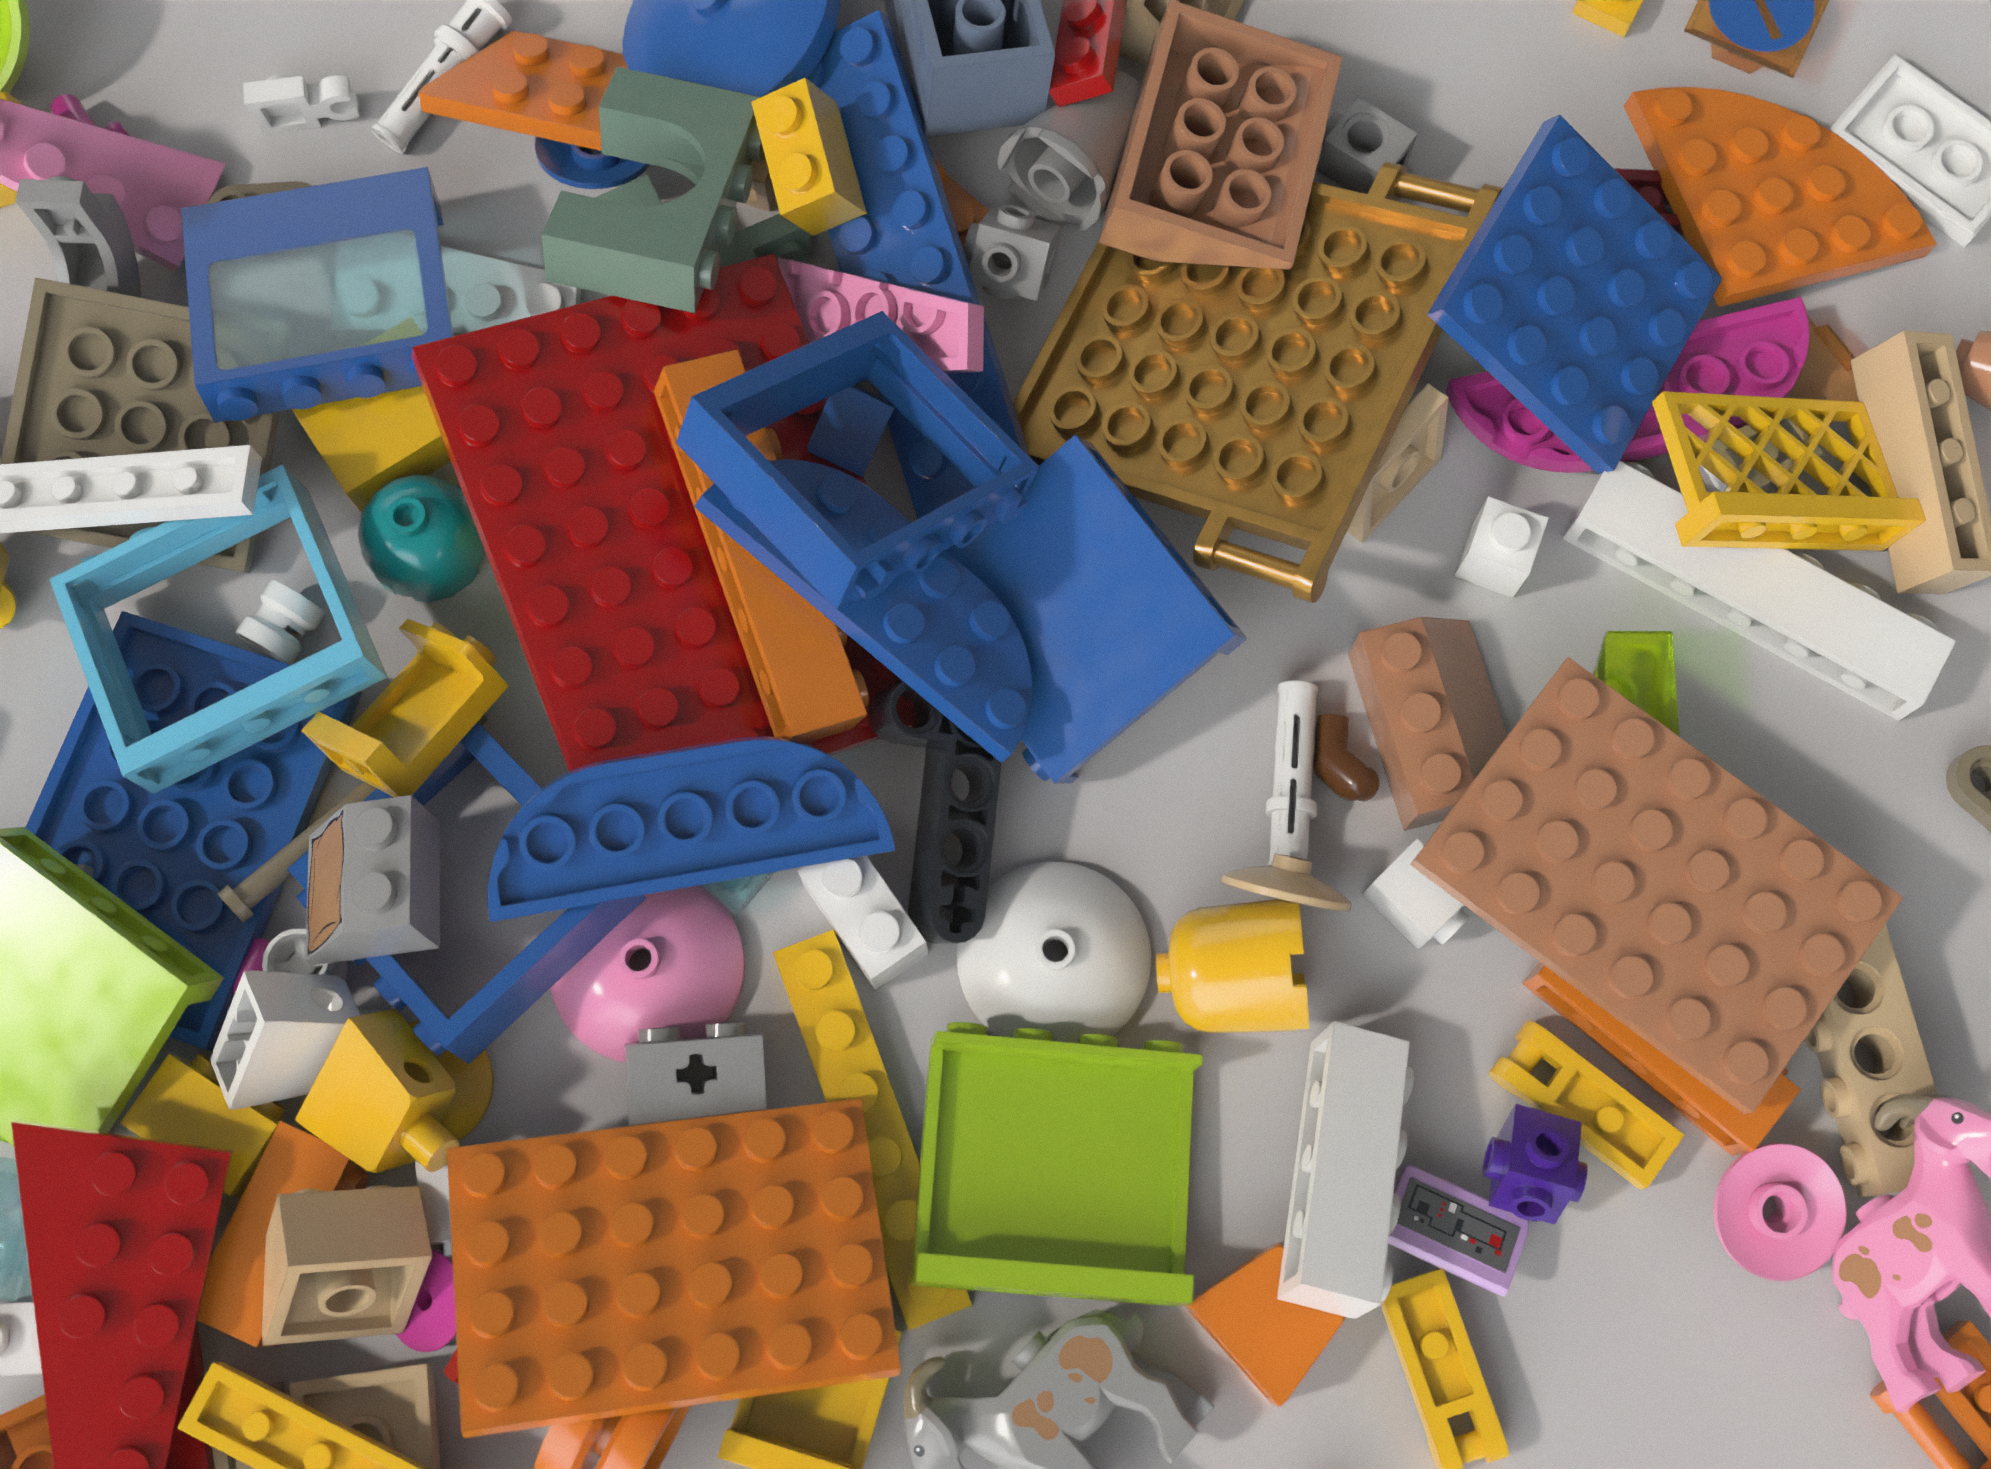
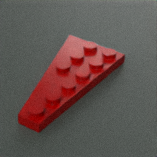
[11,1120,233,1469]

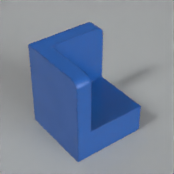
[807,385,895,477]

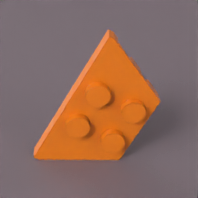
[419,30,628,151]

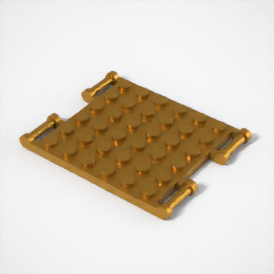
[1013,162,1503,603]

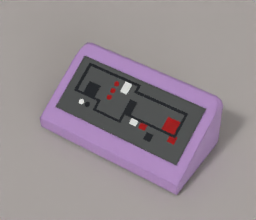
[1388,1165,1529,1297]

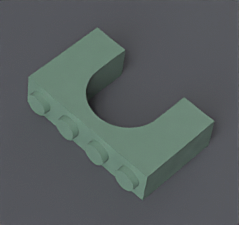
[541,67,765,313]

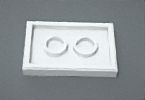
[1829,53,1991,248]

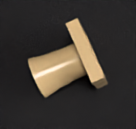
[1347,383,1449,543]

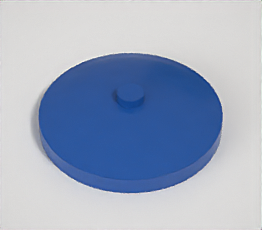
[622,0,840,97]

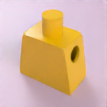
[295,1008,459,1173]

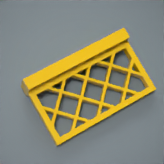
[1652,391,1926,551]

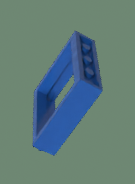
[676,311,1040,611]
[287,722,646,1064]

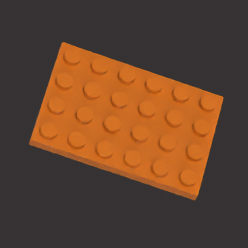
[447,1098,901,1438]

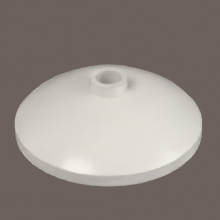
[957,862,1151,1043]

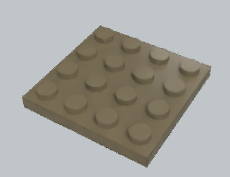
[0,277,295,574]

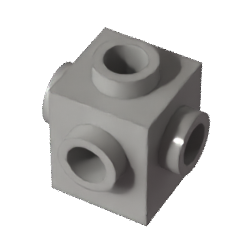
[963,205,1061,301]

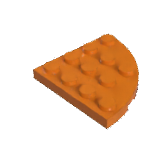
[1624,87,1937,307]

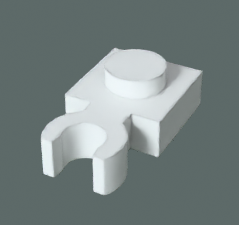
[243,75,360,135]

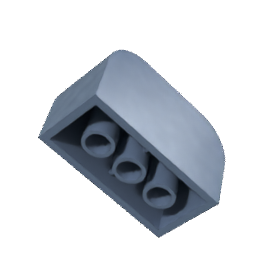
[884,0,1055,138]

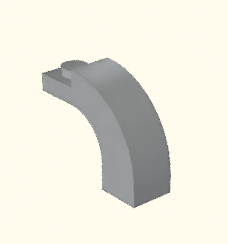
[15,176,141,298]

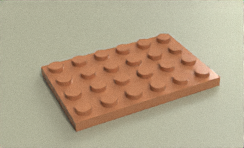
[1410,657,1904,1115]

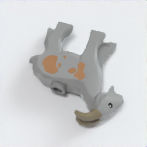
[904,1309,1215,1469]

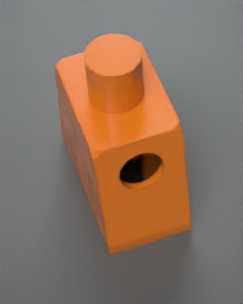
[1184,1243,1346,1407]

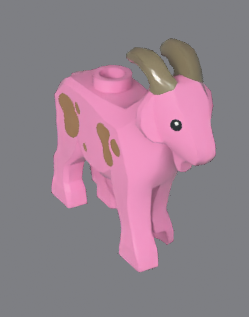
[1831,1092,1991,1413]

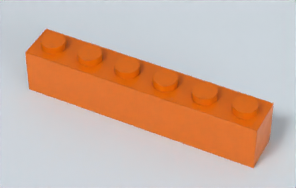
[654,349,869,743]

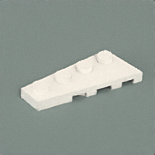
[332,235,582,343]

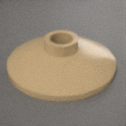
[1221,853,1352,912]

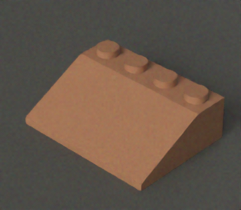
[1098,0,1343,270]

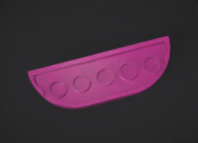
[1445,297,1809,473]

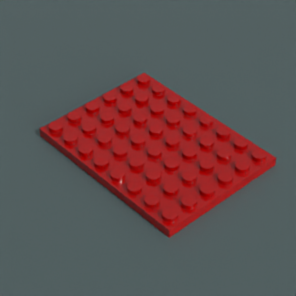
[411,254,916,771]

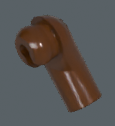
[1314,714,1380,802]

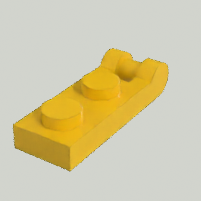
[1488,1020,1685,1190]
[1381,1268,1509,1469]

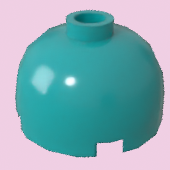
[357,474,484,603]

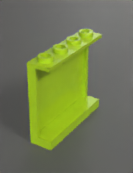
[0,827,224,1146]
[910,1022,1203,1307]

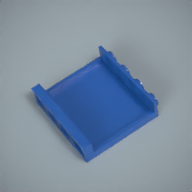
[945,435,1248,784]

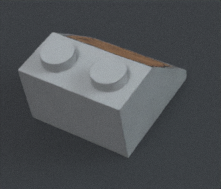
[305,795,441,965]

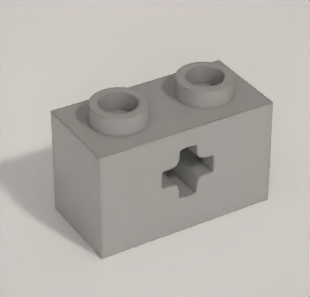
[624,1022,767,1126]

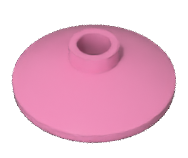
[1713,1143,1847,1281]

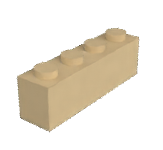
[1851,330,1991,594]

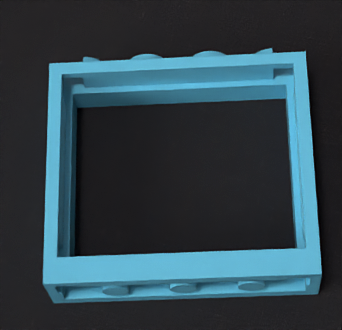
[49,464,388,794]

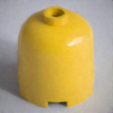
[1156,899,1309,1033]

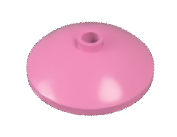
[551,885,745,1063]

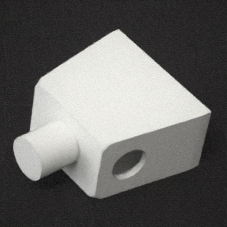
[210,971,380,1110]

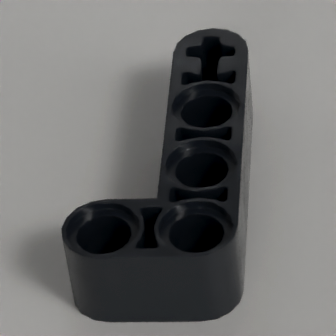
[869,681,1001,944]

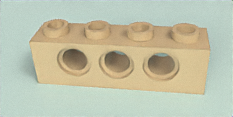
[1805,924,1937,1198]

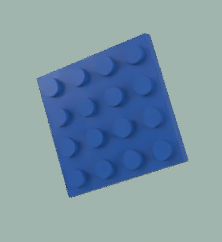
[1427,115,1722,474]

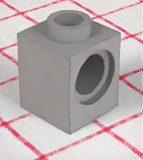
[1316,96,1418,194]

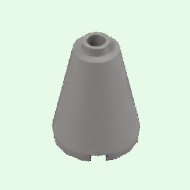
[997,70,1141,231]

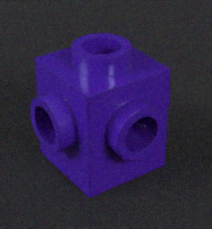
[1482,1103,1588,1225]

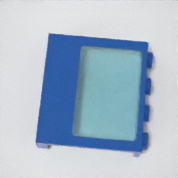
[181,167,454,423]

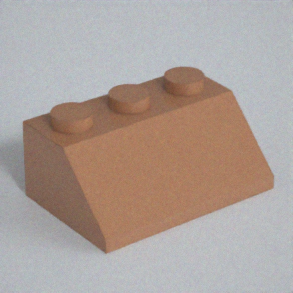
[1348,617,1507,831]

